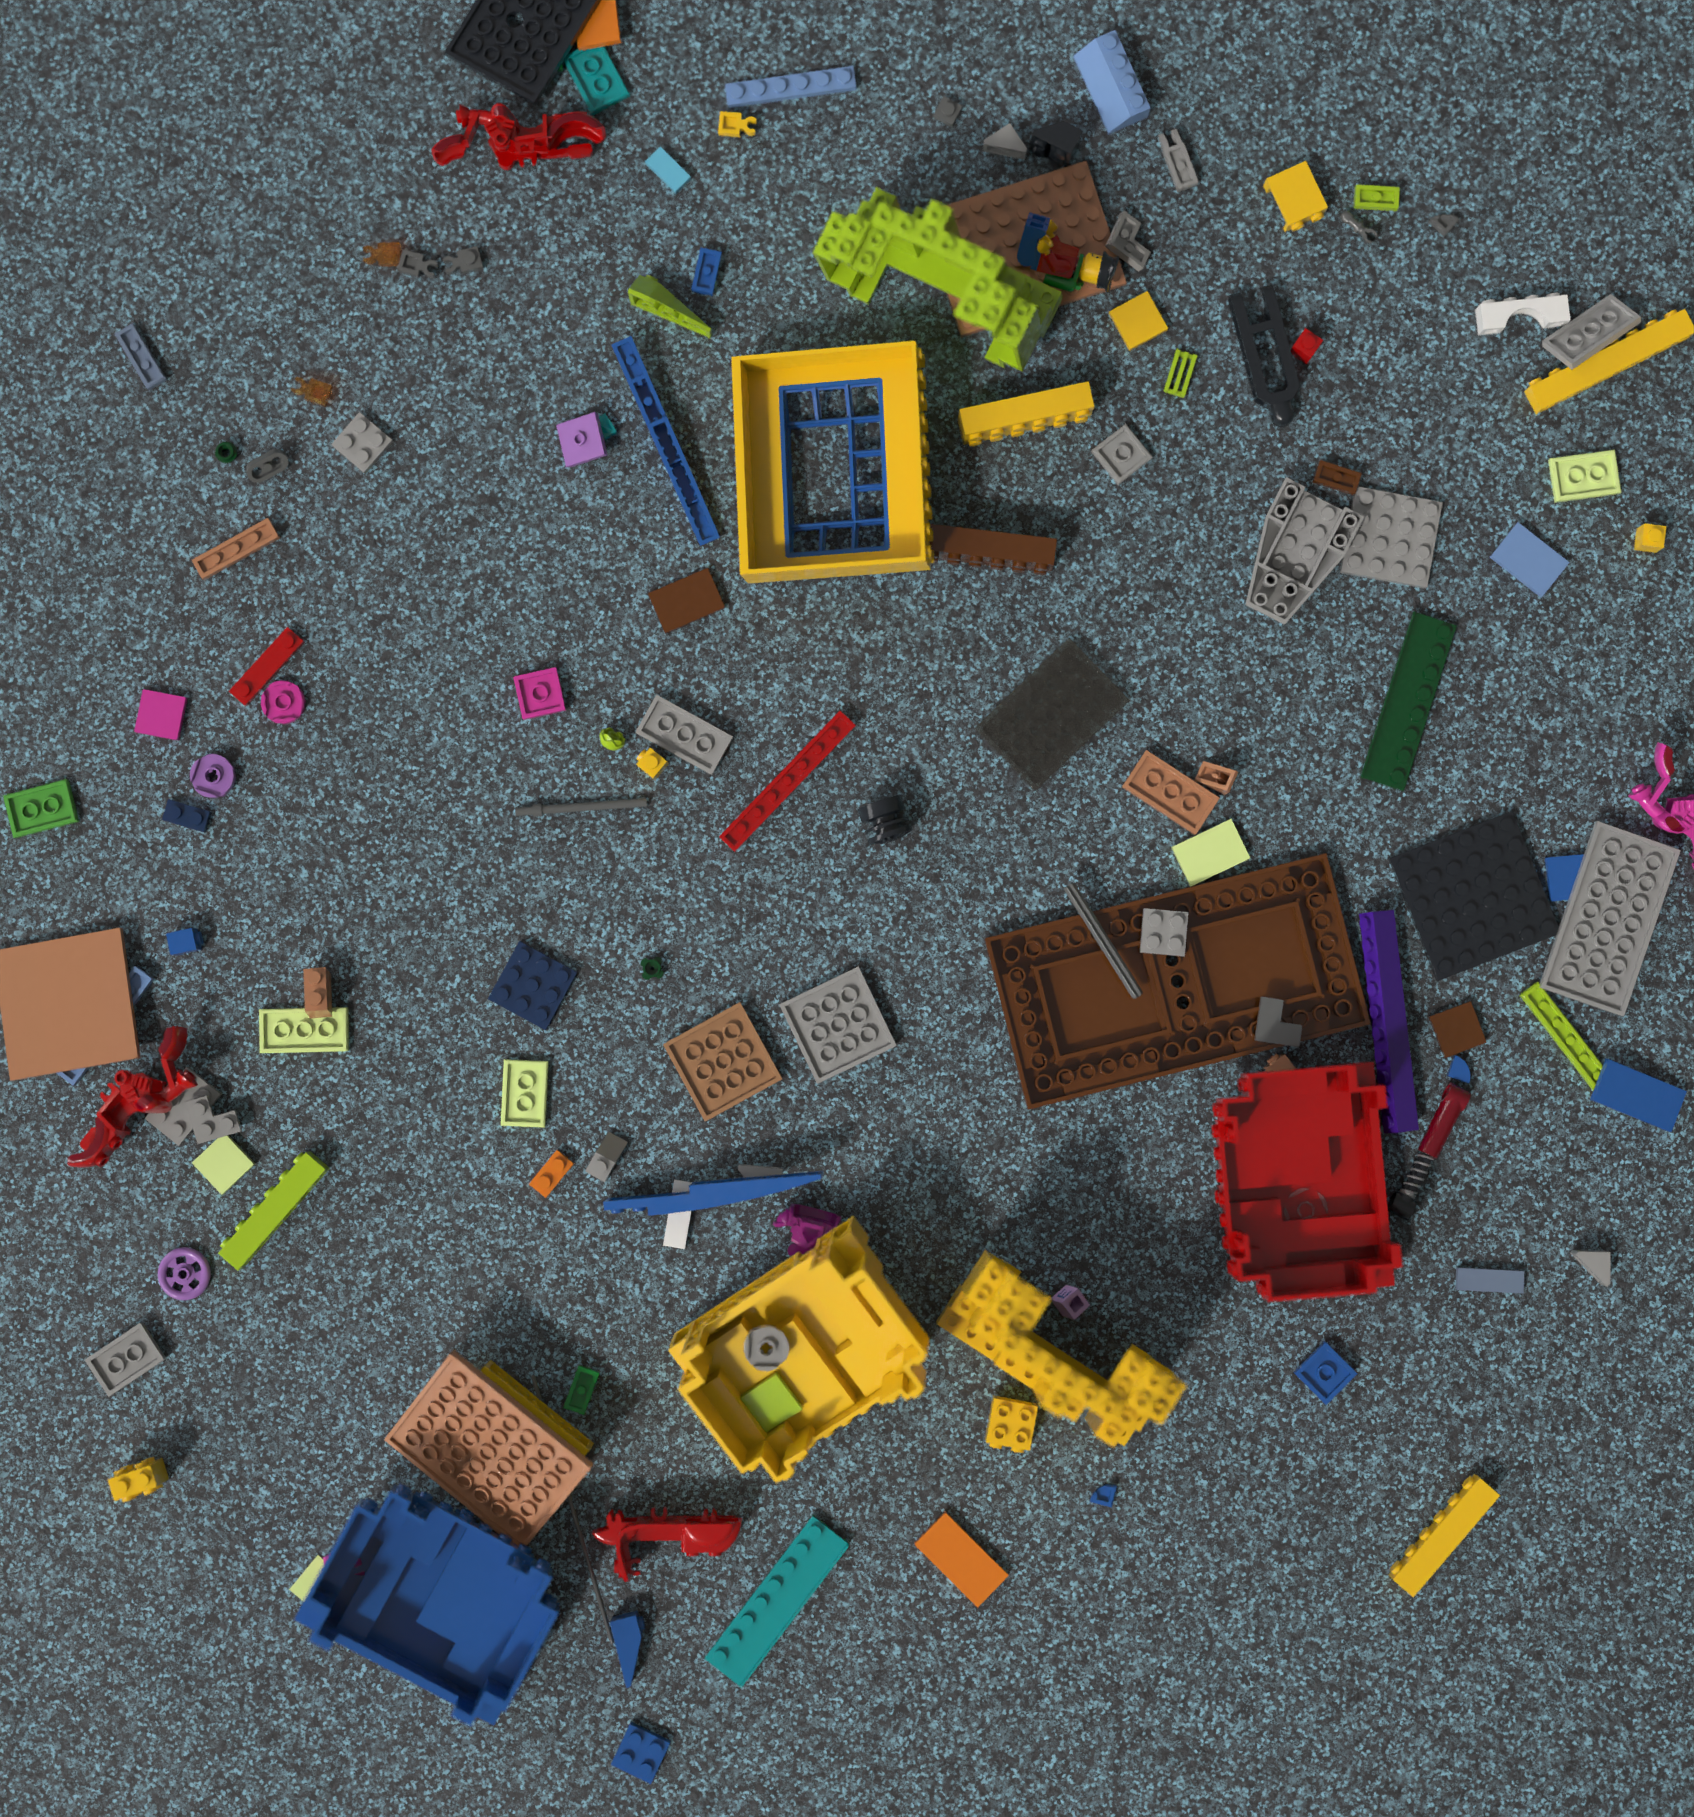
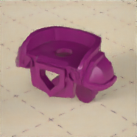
[772,1203,843,1257]

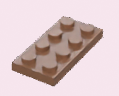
[1122,750,1220,835]

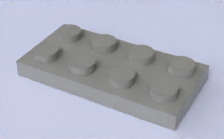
[1542,294,1641,370]
[635,694,733,775]

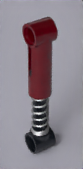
[1387,1083,1471,1221]

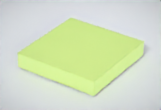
[192,1135,255,1195]

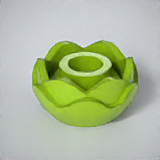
[599,728,626,751]

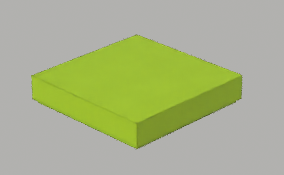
[740,1372,803,1433]

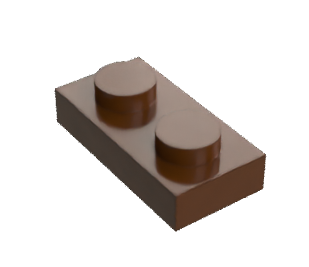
[1312,460,1362,496]

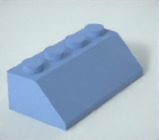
[1073,30,1151,134]

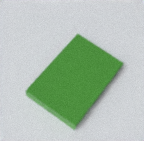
[3,779,79,838]

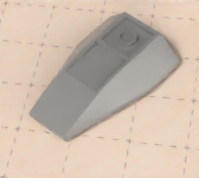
[1245,477,1365,625]

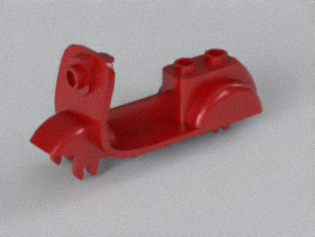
[592,1507,742,1582]

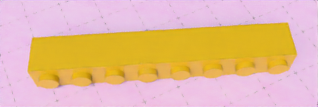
[1524,309,1694,414]

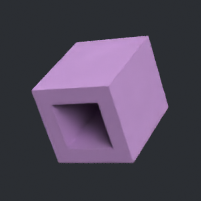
[1050,1285,1090,1320]

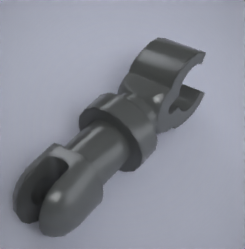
[1340,211,1378,245]

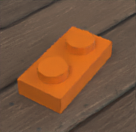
[529,1149,574,1198]

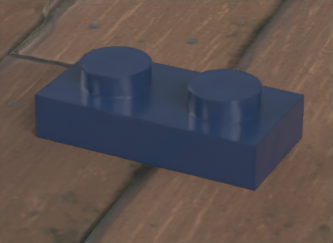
[162,799,212,833]

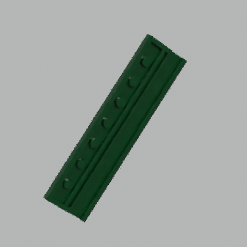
[1359,611,1457,792]

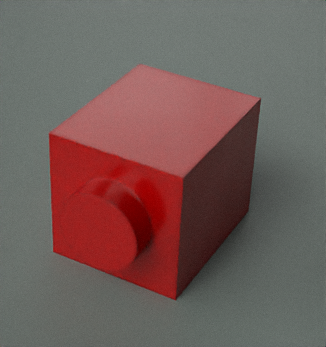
[1291,328,1323,365]

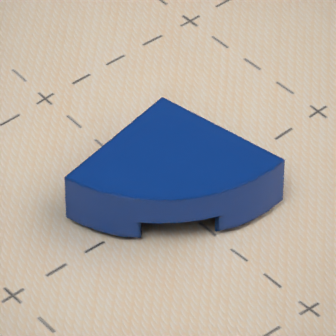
[1447,1055,1470,1084]
[1089,1484,1117,1508]

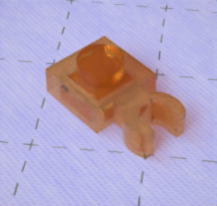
[363,242,401,267]
[291,377,333,407]

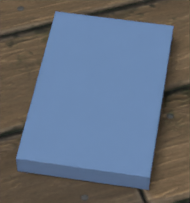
[1490,522,1570,597]

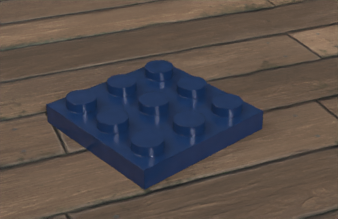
[488,941,578,1030]

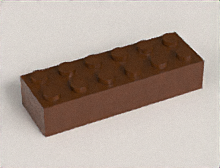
[930,524,1057,575]

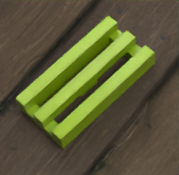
[1163,349,1197,398]

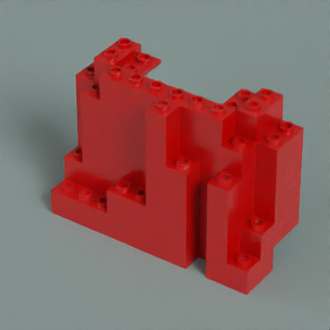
[1211,1061,1402,1302]

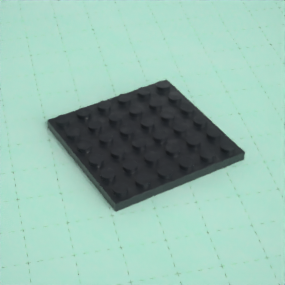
[1388,811,1559,981]

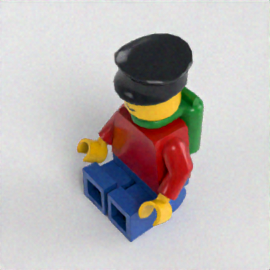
[1017,212,1119,293]

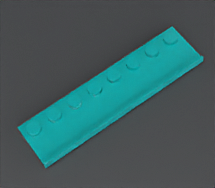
[704,1515,850,1688]

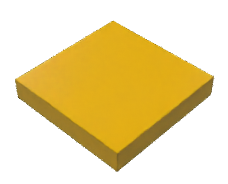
[1109,291,1168,351]

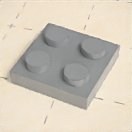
[331,412,394,474]
[1140,908,1188,957]

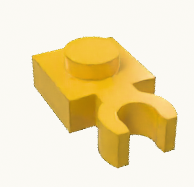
[718,111,757,137]

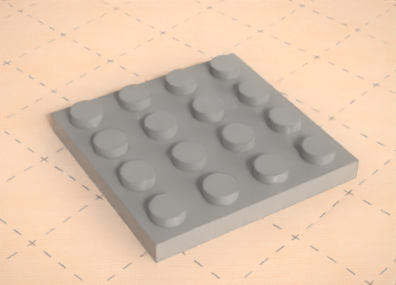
[1340,487,1442,589]
[779,966,897,1084]

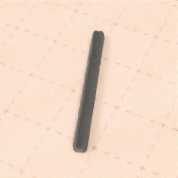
[1064,883,1143,999]

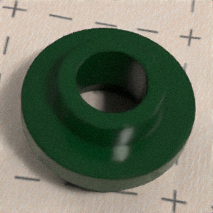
[215,442,237,464]

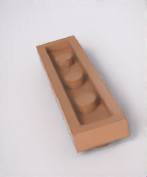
[192,518,280,580]

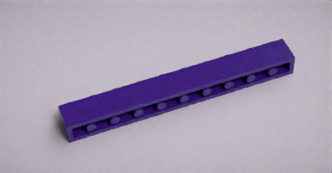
[1359,910,1419,1133]

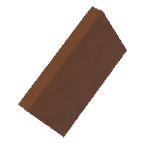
[648,568,725,634]

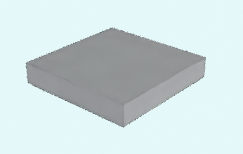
[1091,424,1153,485]

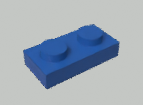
[691,247,722,296]

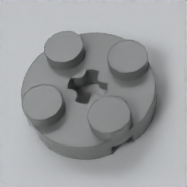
[743,1325,789,1371]

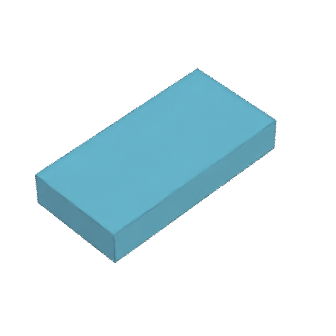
[645,146,691,194]

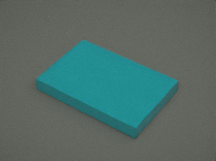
[563,46,630,116]

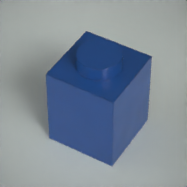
[166,928,203,956]

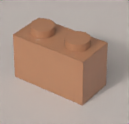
[304,967,332,1019]

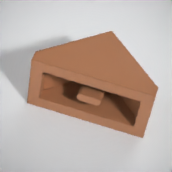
[1194,761,1238,795]

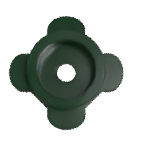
[641,957,664,980]

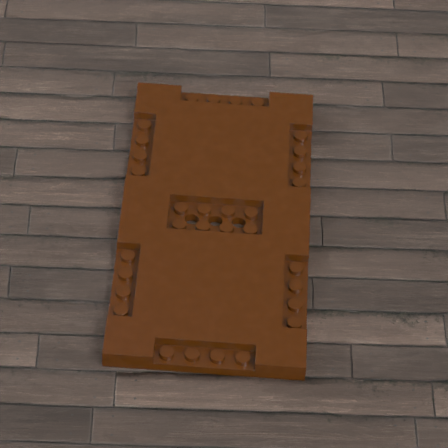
[984,853,1371,1110]

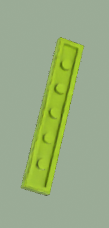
[1519,982,1603,1091]

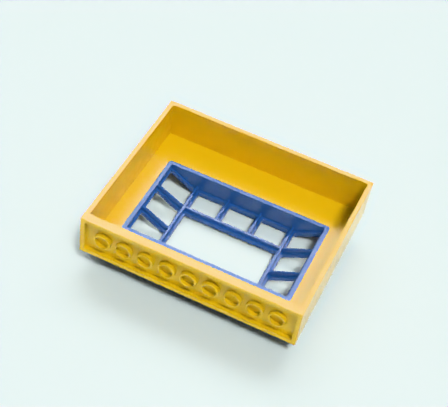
[731,341,934,584]

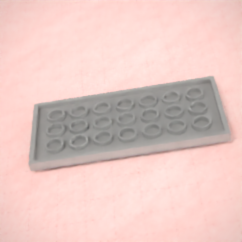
[1539,821,1681,1017]

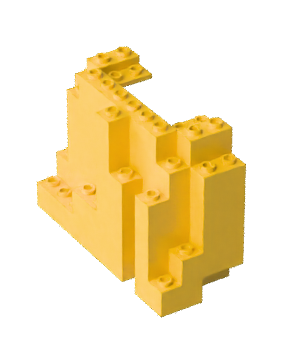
[668,1216,929,1483]
[936,1250,1186,1447]

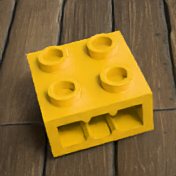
[985,1395,1038,1453]
[108,1457,169,1502]

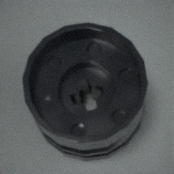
[857,795,912,845]

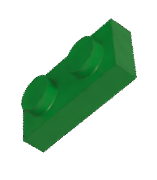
[563,1365,600,1415]

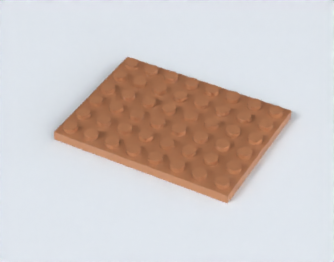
[945,161,1127,337]
[384,1350,594,1546]

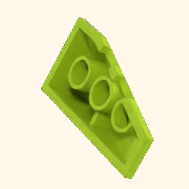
[628,275,712,338]

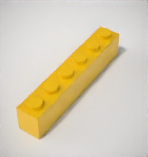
[1389,1474,1500,1597]

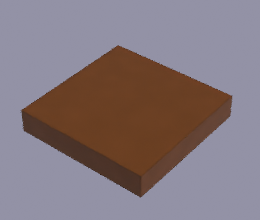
[1428,1001,1487,1058]

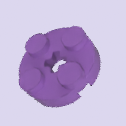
[190,754,236,798]

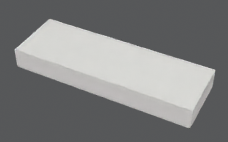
[663,1180,692,1249]

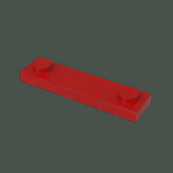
[229,627,305,707]

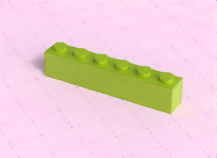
[218,1151,330,1271]

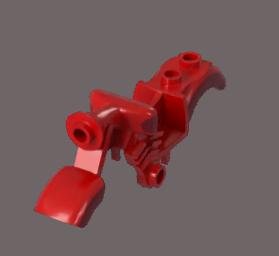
[431,103,606,170]
[67,1026,198,1168]

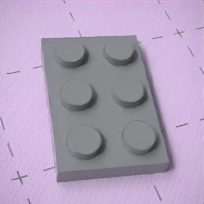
[145,1067,222,1146]
[85,1322,166,1397]

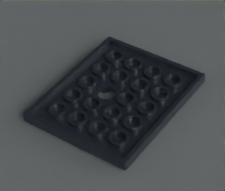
[444,0,600,105]

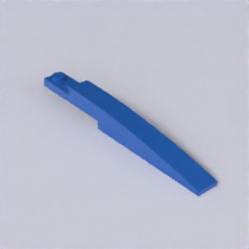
[611,336,720,546]
[603,1171,824,1216]

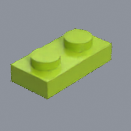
[1353,184,1400,211]

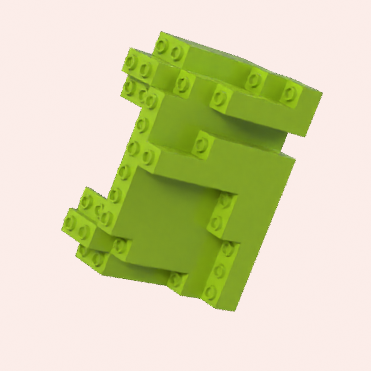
[813,187,1063,372]

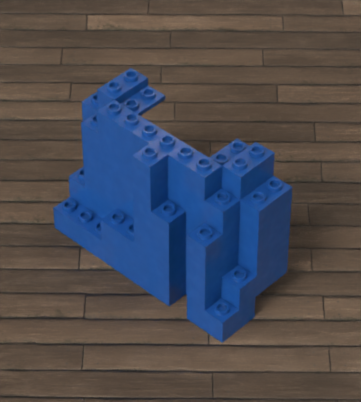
[294,1484,560,1726]

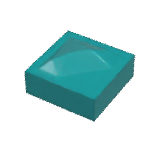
[599,413,617,441]

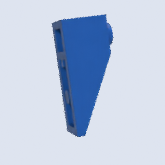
[610,1610,645,1688]

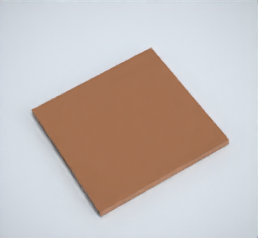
[0,928,141,1081]

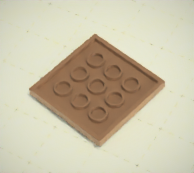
[663,1002,782,1122]

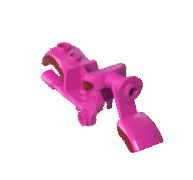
[1628,742,1694,869]

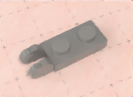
[1158,129,1198,192]

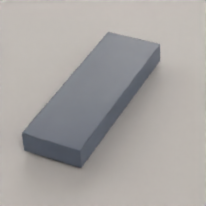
[115,323,167,391]
[1455,1267,1524,1294]

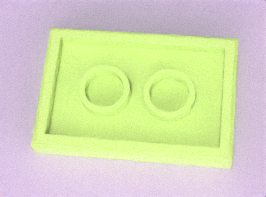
[1548,450,1621,503]
[1171,819,1250,887]
[501,1059,549,1128]

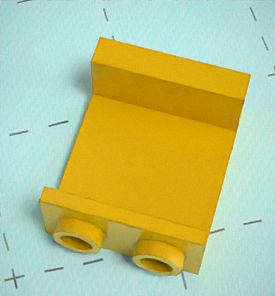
[1263,161,1328,232]

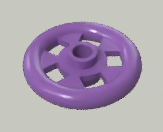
[158,1247,211,1300]

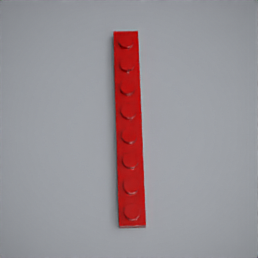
[719,711,856,852]

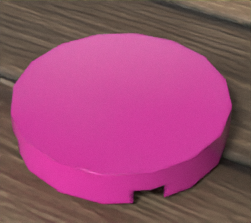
[261,680,306,724]

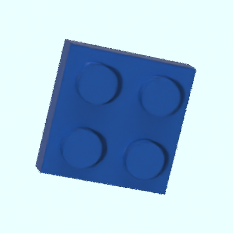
[1293,1341,1357,1405]
[611,1722,671,1784]

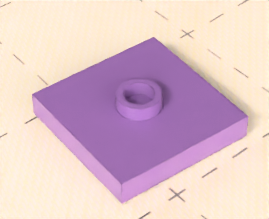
[556,412,608,468]

